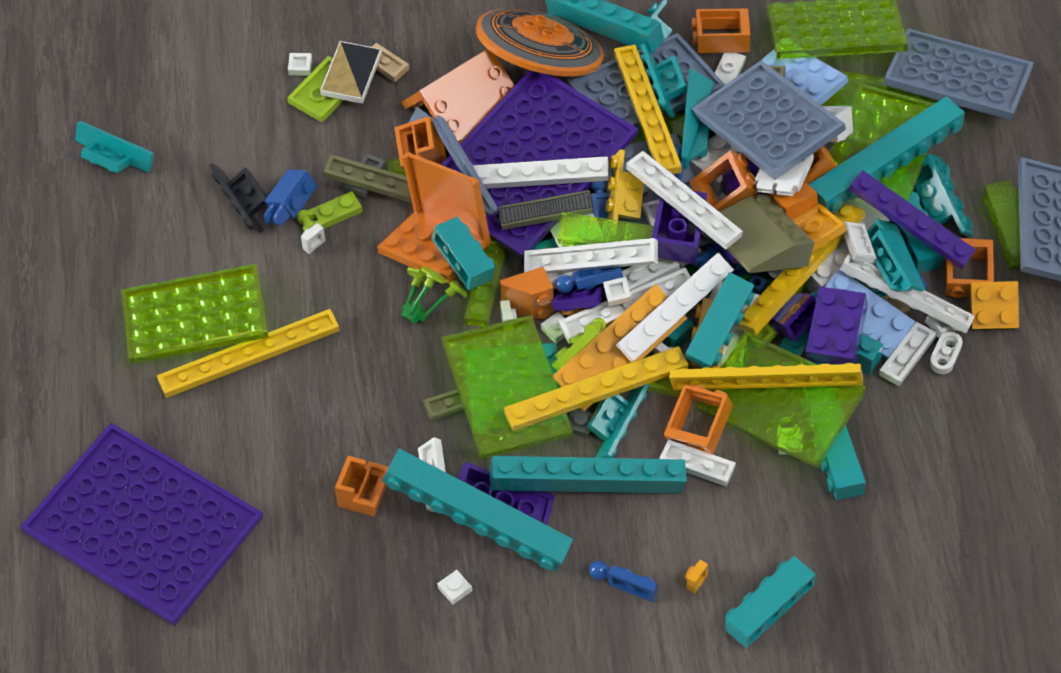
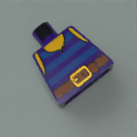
[769,293,816,342]

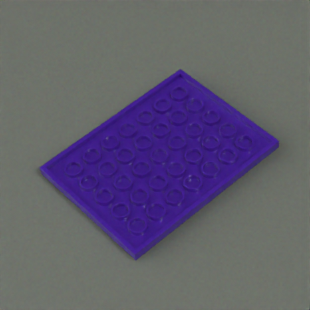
[441,70,639,260]
[20,423,264,626]

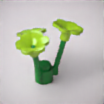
[401,266,467,325]

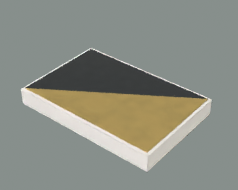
[320,41,382,104]

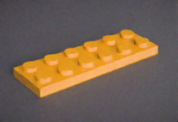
[551,284,687,411]

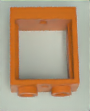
[692,8,750,53]
[689,151,759,212]
[944,238,994,298]
[664,384,733,455]

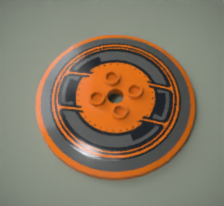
[476,9,604,76]

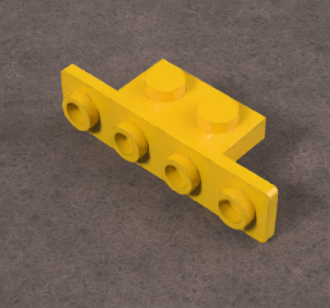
[603,149,644,242]

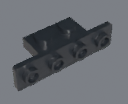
[209,163,268,233]

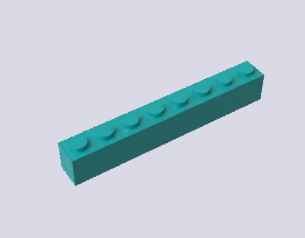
[809,96,965,212]
[382,448,573,571]
[489,456,687,494]

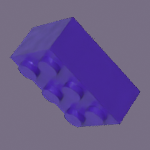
[652,191,708,264]
[806,286,868,365]

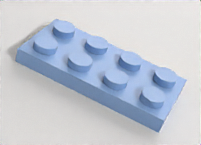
[762,40,848,105]
[816,268,915,360]

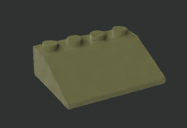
[720,194,815,273]

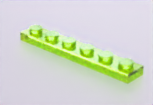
[464,238,507,328]

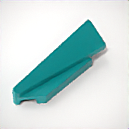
[681,68,714,169]
[867,218,925,292]

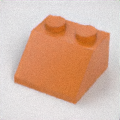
[500,267,554,321]

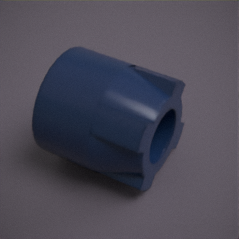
[748,274,766,296]

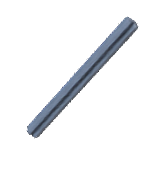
[432,115,497,215]

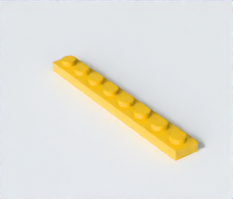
[614,45,682,174]
[737,203,866,335]
[157,309,340,398]
[504,346,688,431]
[669,363,863,391]

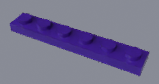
[848,170,976,269]

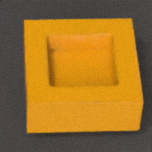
[685,560,708,594]

